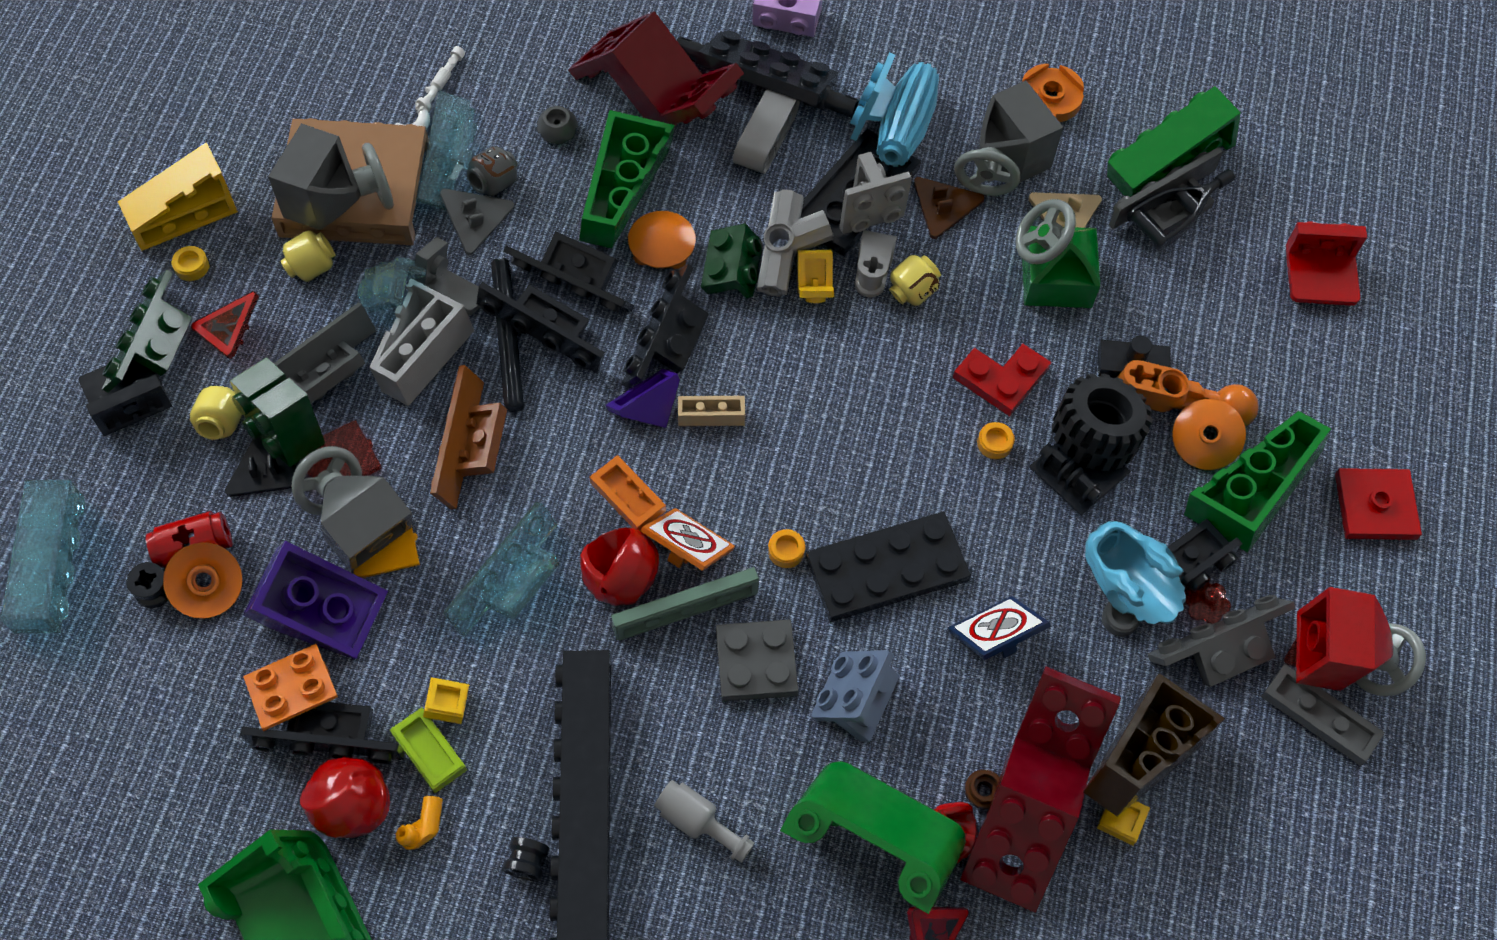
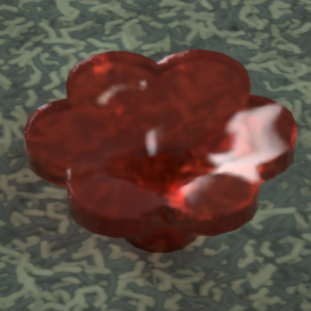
[1184,582,1231,624]

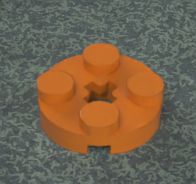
[1022,64,1084,122]

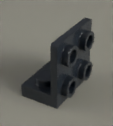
[78,360,173,436]

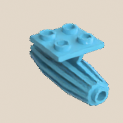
[850,52,939,167]

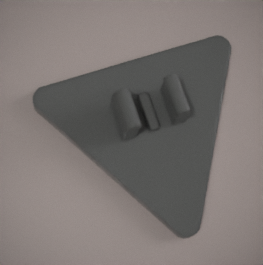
[440,189,514,255]

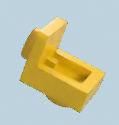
[797,250,834,303]

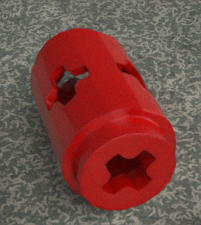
[146,511,233,568]

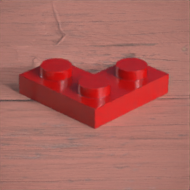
[953,344,1052,417]

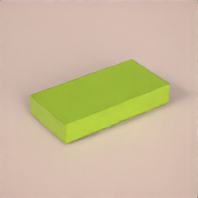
[390,707,467,794]

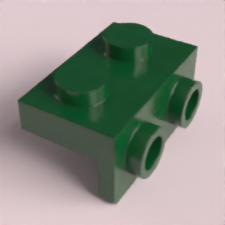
[701,223,763,298]

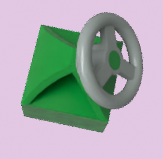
[1015,199,1100,308]

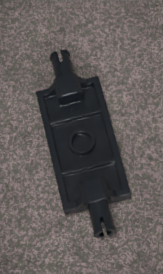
[677,31,859,118]

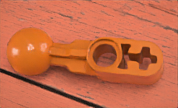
[1118,360,1259,427]

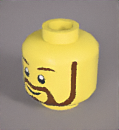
[889,255,941,306]

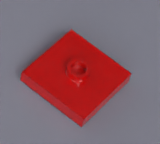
[1335,468,1422,540]

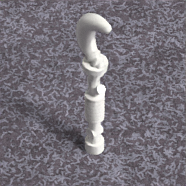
[395,46,465,130]

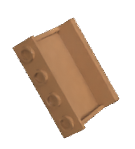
[271,118,430,245]

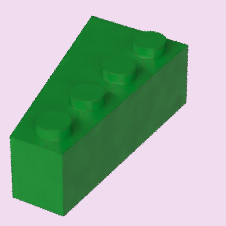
[1107,86,1241,197]
[579,110,675,248]
[1184,411,1331,553]

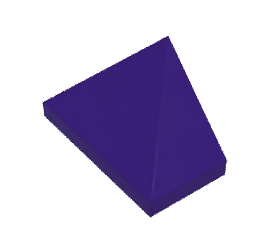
[605,369,680,428]

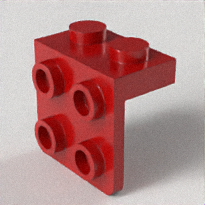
[1285,221,1367,306]

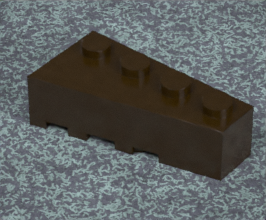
[1083,673,1225,817]

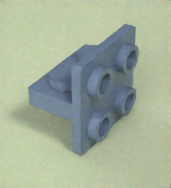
[811,650,900,742]

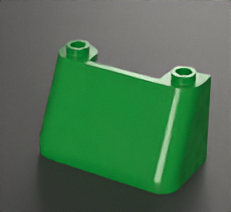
[780,761,966,914]
[198,829,372,940]

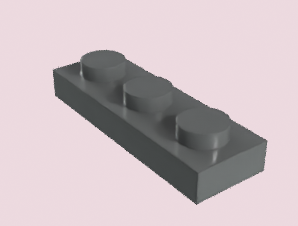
[1261,664,1385,766]

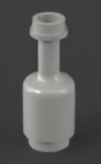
[654,780,755,863]

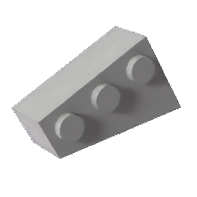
[369,278,475,406]

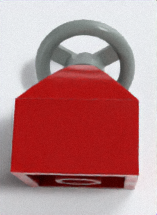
[1296,587,1426,696]

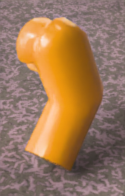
[396,796,443,850]

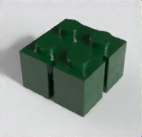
[229,357,326,467]

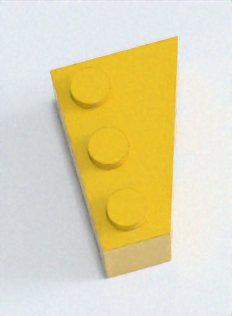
[118,142,238,251]

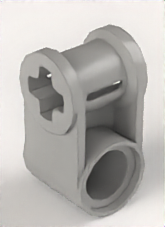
[855,230,897,297]

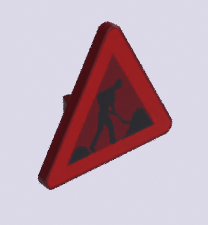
[907,907,969,940]

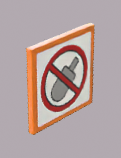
[641,508,735,571]

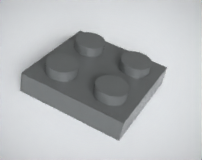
[716,619,798,702]

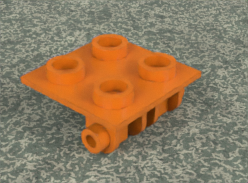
[243,644,338,731]

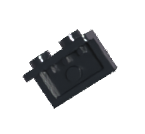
[1168,519,1242,592]

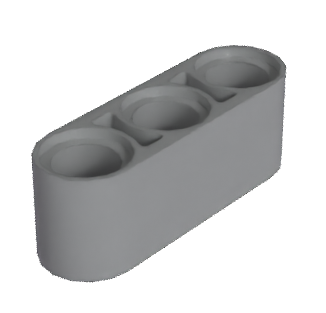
[733,89,800,174]

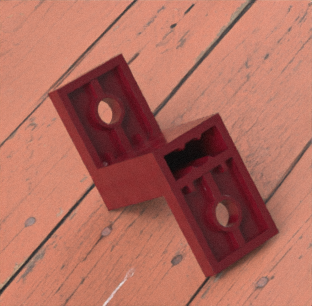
[568,11,744,126]
[960,666,1121,913]

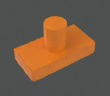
[589,455,666,531]

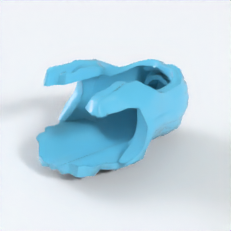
[1085,521,1186,624]

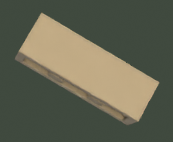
[678,396,745,426]

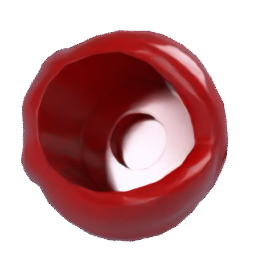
[580,527,659,606]
[300,757,390,838]

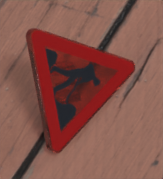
[191,291,259,359]

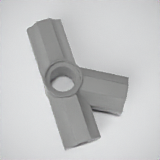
[757,189,834,297]

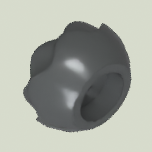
[537,106,578,145]

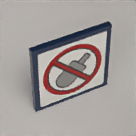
[948,596,1051,660]

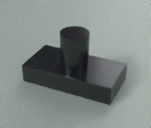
[1098,335,1171,378]

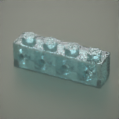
[0,479,85,634]

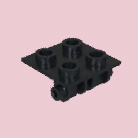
[1029,443,1131,516]

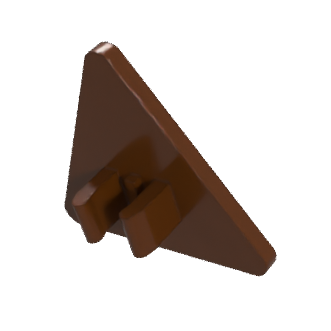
[914,177,984,239]

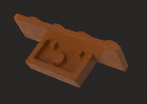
[430,365,507,509]

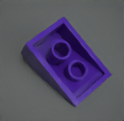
[243,541,388,660]

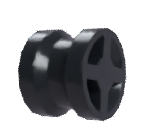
[126,562,168,608]
[502,837,550,882]

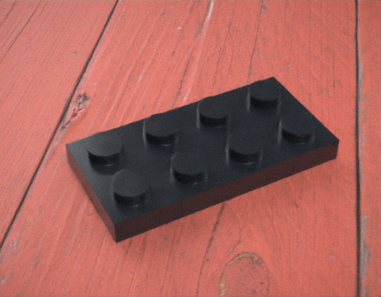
[801,128,921,256]
[806,511,971,623]

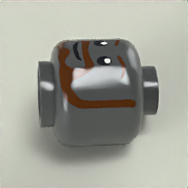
[467,146,518,196]

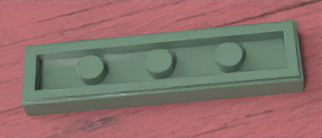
[611,567,759,641]

